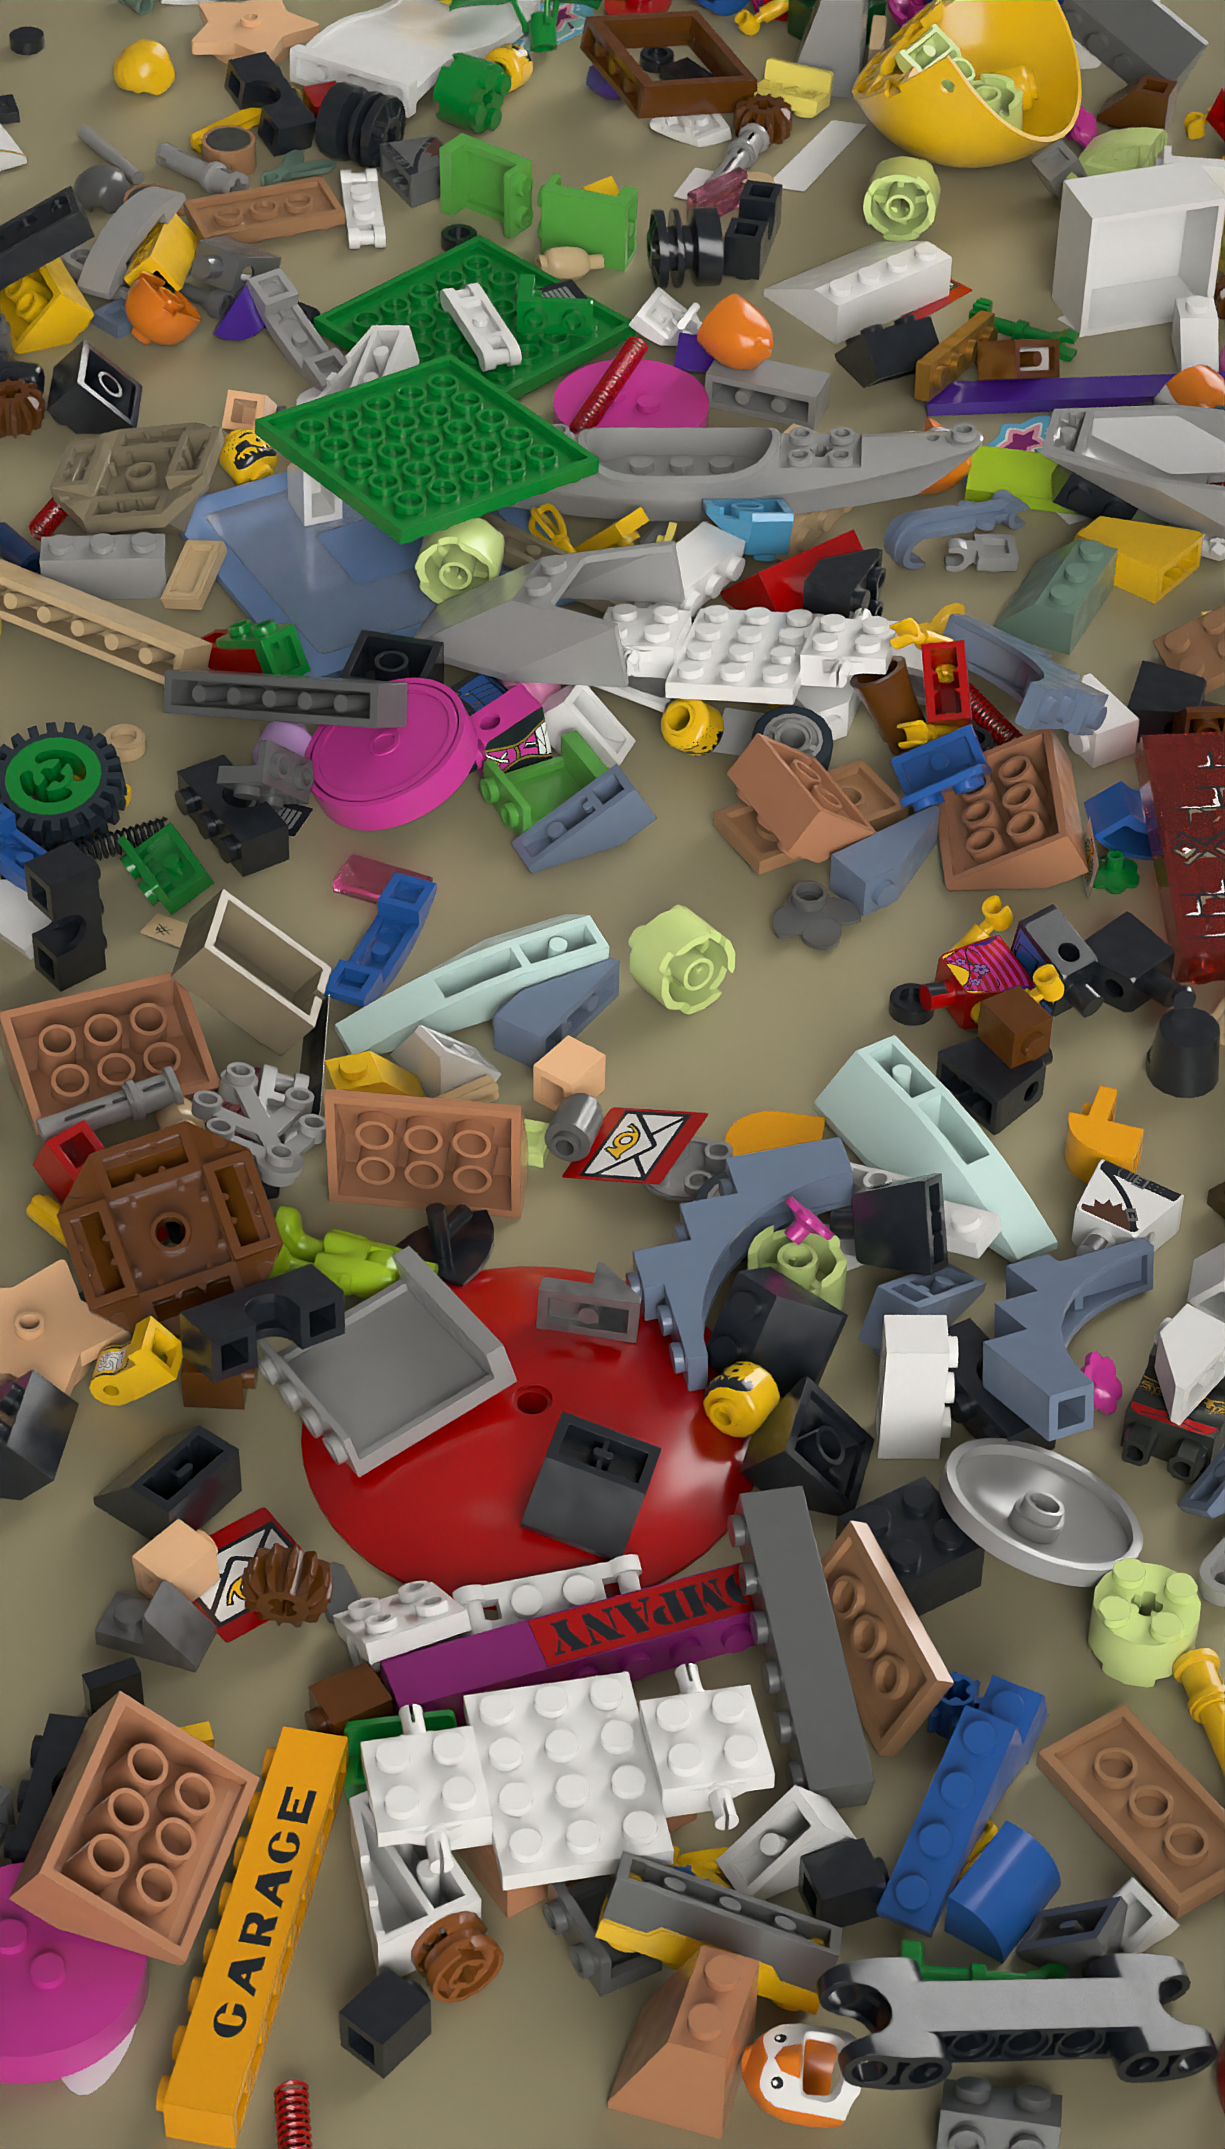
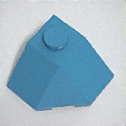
[702,498,794,561]

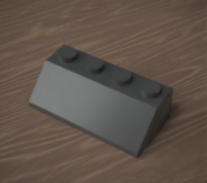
[1061,0,1209,93]

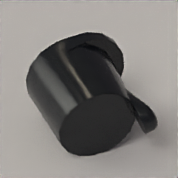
[1146,985,1220,1098]

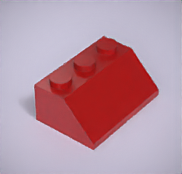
[720,529,863,612]

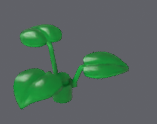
[449,0,602,53]

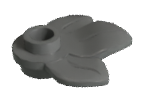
[773,880,861,951]

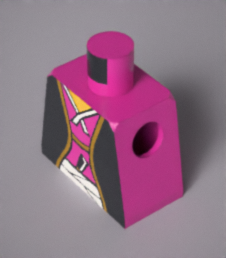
[468,683,553,777]

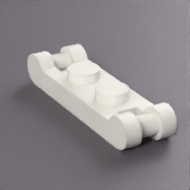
[340,168,386,249]
[440,283,522,371]
[452,1554,642,1638]

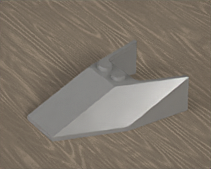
[1042,405,1225,540]
[413,540,685,688]

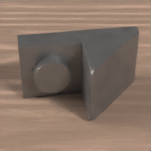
[536,1261,641,1343]
[95,1580,217,1673]

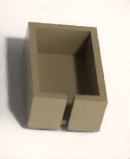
[171,889,331,1056]

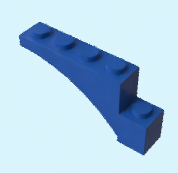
[876,1675,1049,1938]

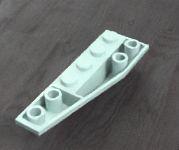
[335,914,610,1055]
[813,1035,1058,1263]

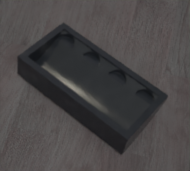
[0,185,95,290]

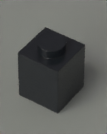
[798,1837,890,1928]
[339,1967,432,2079]

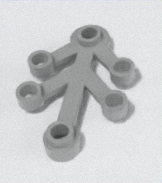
[191,1062,326,1187]

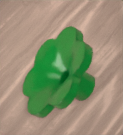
[1093,850,1140,895]

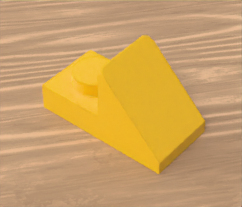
[574,507,650,553]

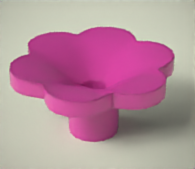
[1065,105,1099,149]
[784,1196,834,1245]
[1080,1352,1123,1415]

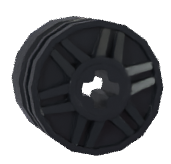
[315,82,406,171]
[646,206,724,289]

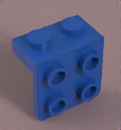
[890,724,992,812]

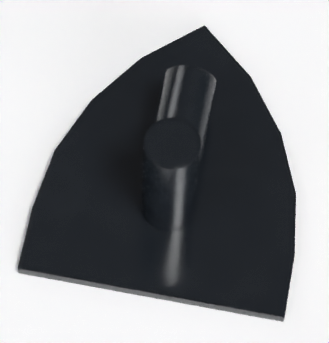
[395,1203,494,1286]

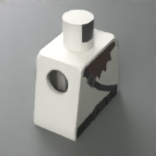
[1072,1159,1184,1256]

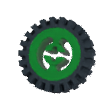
[0,722,127,851]

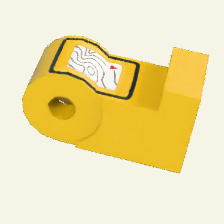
[89,1316,183,1406]

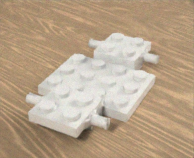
[603,602,899,705]
[360,1663,775,1891]

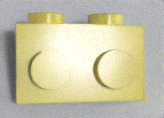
[754,58,834,118]

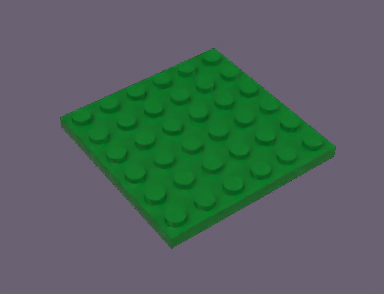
[314,235,636,399]
[255,354,599,545]

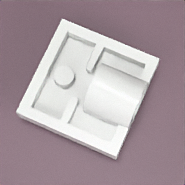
[333,1581,471,1673]

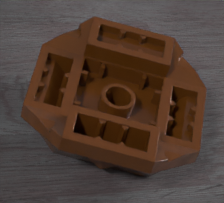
[57,1121,283,1338]

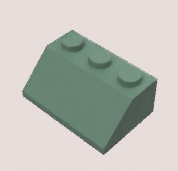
[993,538,1118,655]

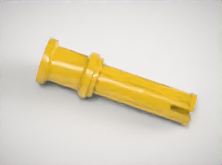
[1172,1648,1225,1777]

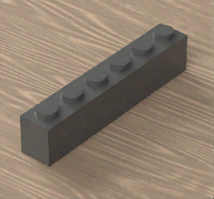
[164,669,408,728]
[728,1486,875,1809]

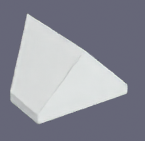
[390,1024,502,1098]

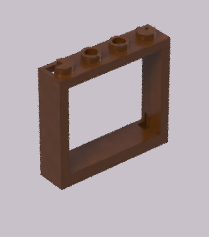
[580,10,758,119]

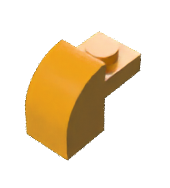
[1064,1085,1144,1184]

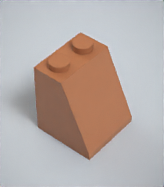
[608,1945,759,2140]

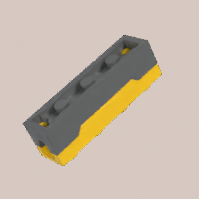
[595,1851,842,2015]

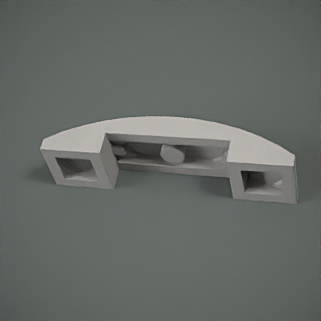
[77,186,186,300]
[247,268,347,391]

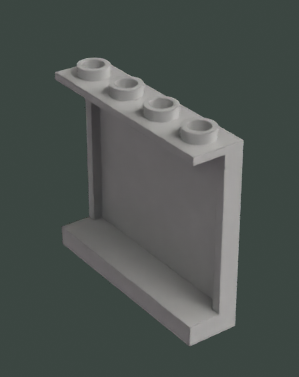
[257,1246,517,1477]

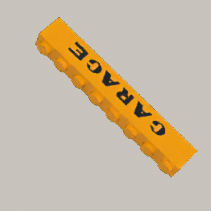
[156,1726,349,2149]

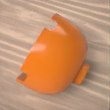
[124,271,201,346]

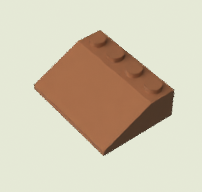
[936,729,1089,891]
[0,972,219,1136]
[324,1089,528,1218]
[8,1691,260,1966]

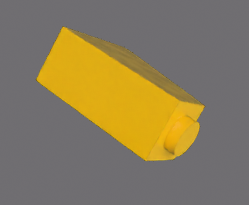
[1074,516,1204,604]

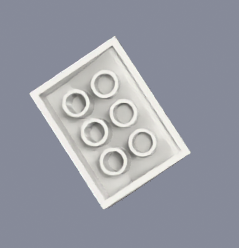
[764,241,952,345]

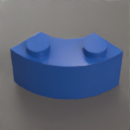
[1083,781,1212,860]

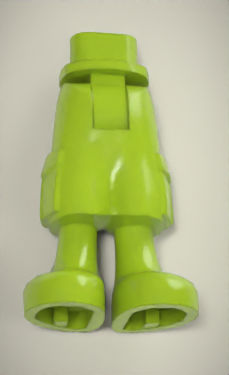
[267,1205,438,1298]

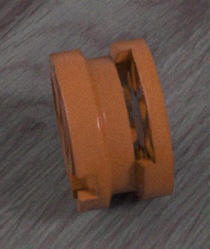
[411,1911,503,2003]

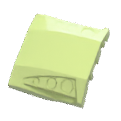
[895,24,975,91]
[1078,127,1168,176]

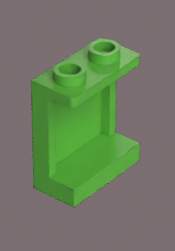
[440,133,533,239]
[537,173,638,271]
[480,731,608,836]

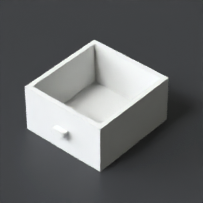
[1052,160,1225,337]

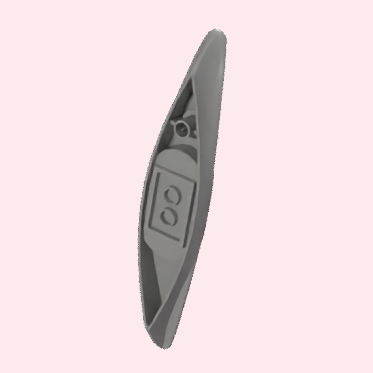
[509,423,983,521]

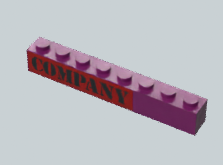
[380,1562,760,1728]

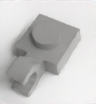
[944,533,1019,573]

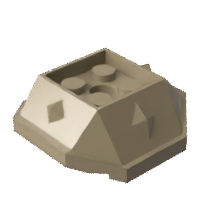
[50,422,225,535]

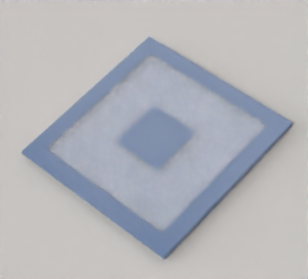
[178,471,576,678]

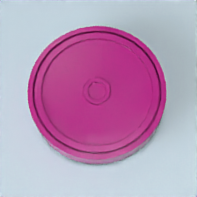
[553,359,709,434]
[304,678,478,831]
[0,1862,149,2084]

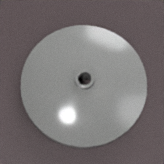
[939,1438,1143,1587]

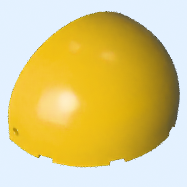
[851,0,1082,168]

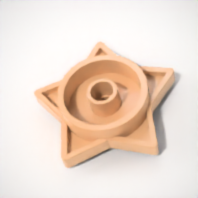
[191,0,319,64]
[0,1259,132,1397]

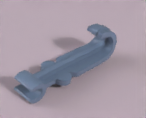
[883,489,1030,569]

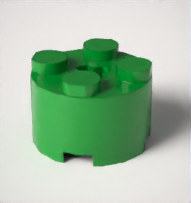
[433,52,512,133]

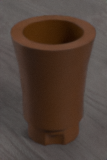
[850,656,926,756]

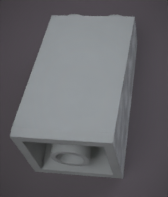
[794,0,868,99]

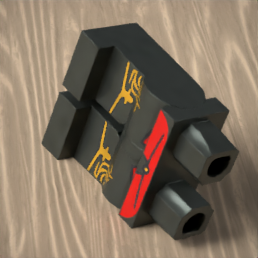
[1120,1344,1225,1483]

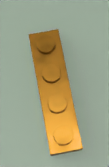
[914,310,998,402]

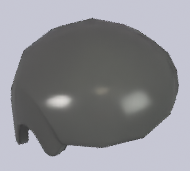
[73,164,131,213]

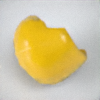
[113,39,176,96]

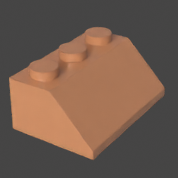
[727,733,877,863]

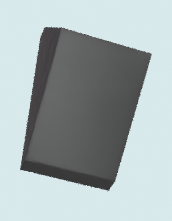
[1015,1896,1128,1979]

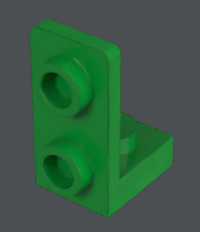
[517,274,594,335]
[216,619,311,676]

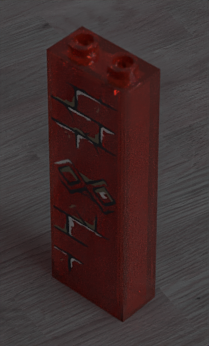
[1135,732,1225,985]

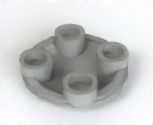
[644,1137,733,1203]

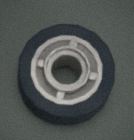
[751,705,834,771]

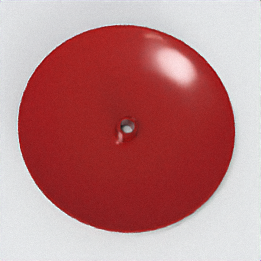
[301,1266,754,1611]

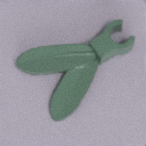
[261,150,336,187]

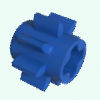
[927,1671,983,1740]

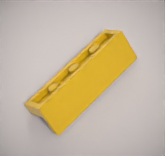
[123,214,199,292]

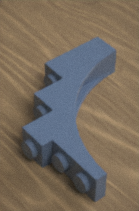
[942,614,1109,735]
[626,1137,853,1391]
[983,1238,1154,1441]

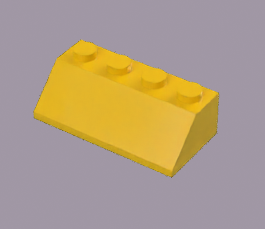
[0,257,95,355]

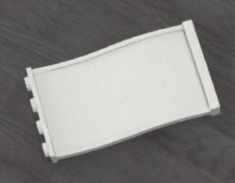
[290,0,541,118]

